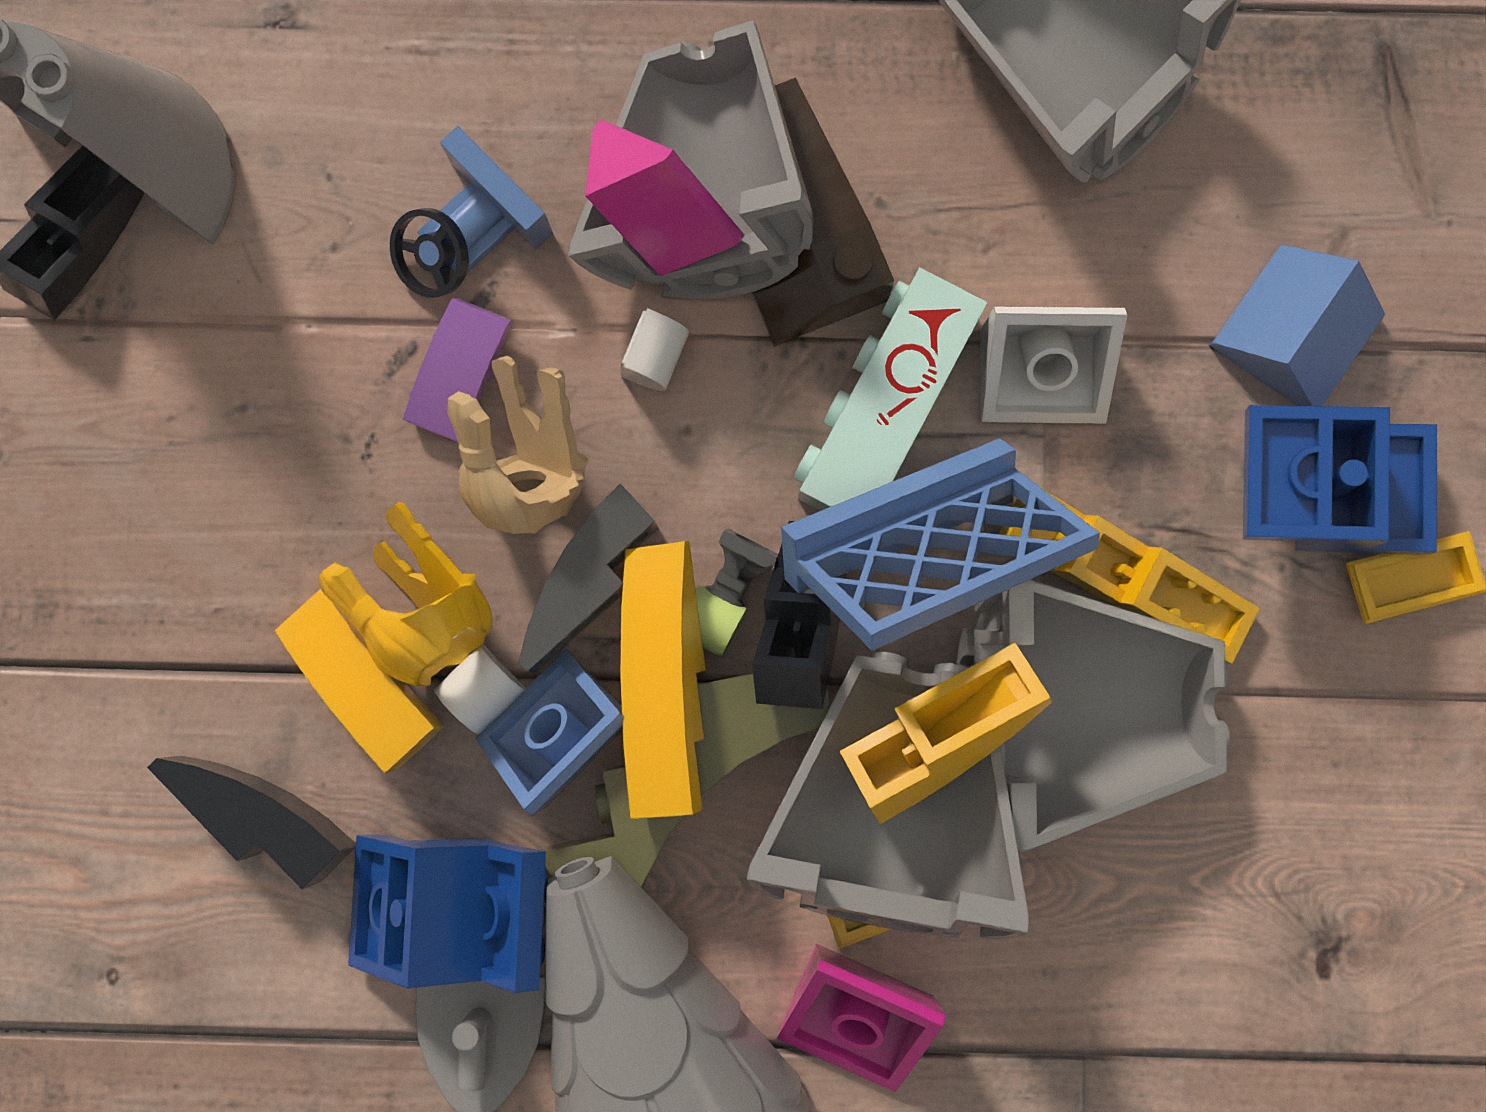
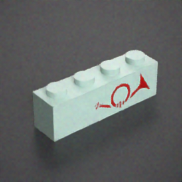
[793,267,988,511]

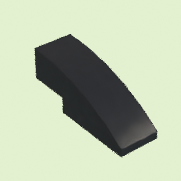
[0,145,144,321]
[752,521,847,709]
[147,756,356,890]

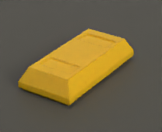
[1345,531,1486,624]

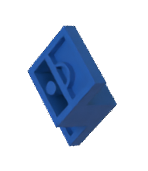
[1243,405,1437,555]
[348,834,549,993]

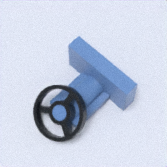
[390,126,553,298]

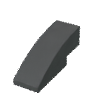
[518,483,659,673]

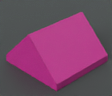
[585,119,745,276]
[776,943,946,1092]

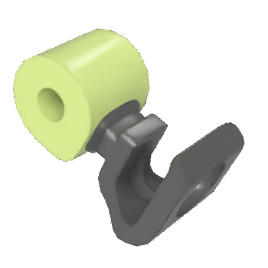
[696,528,778,658]

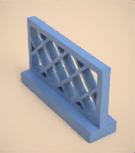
[781,438,1100,651]

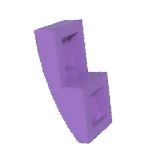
[403,297,513,442]

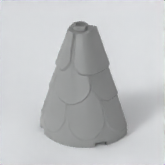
[545,856,810,1112]

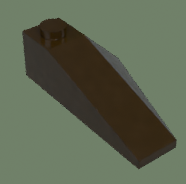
[752,77,894,347]

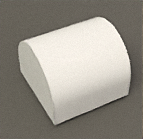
[620,308,689,391]
[434,645,526,734]

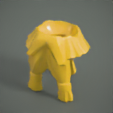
[318,502,493,687]

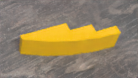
[999,487,1260,664]
[620,541,706,819]

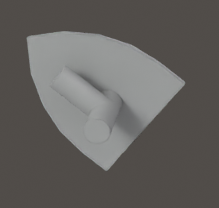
[415,976,545,1112]

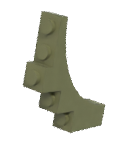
[541,674,831,903]

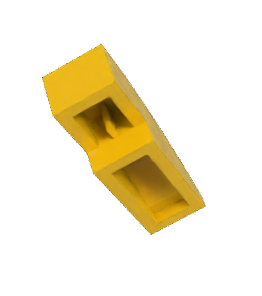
[275,589,445,773]
[840,643,1052,824]

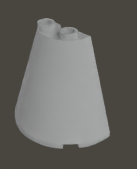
[939,0,1240,183]
[0,19,235,244]
[568,20,813,300]
[956,580,1230,852]
[747,652,1029,939]

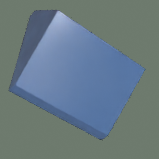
[1209,244,1385,406]
[475,649,624,815]

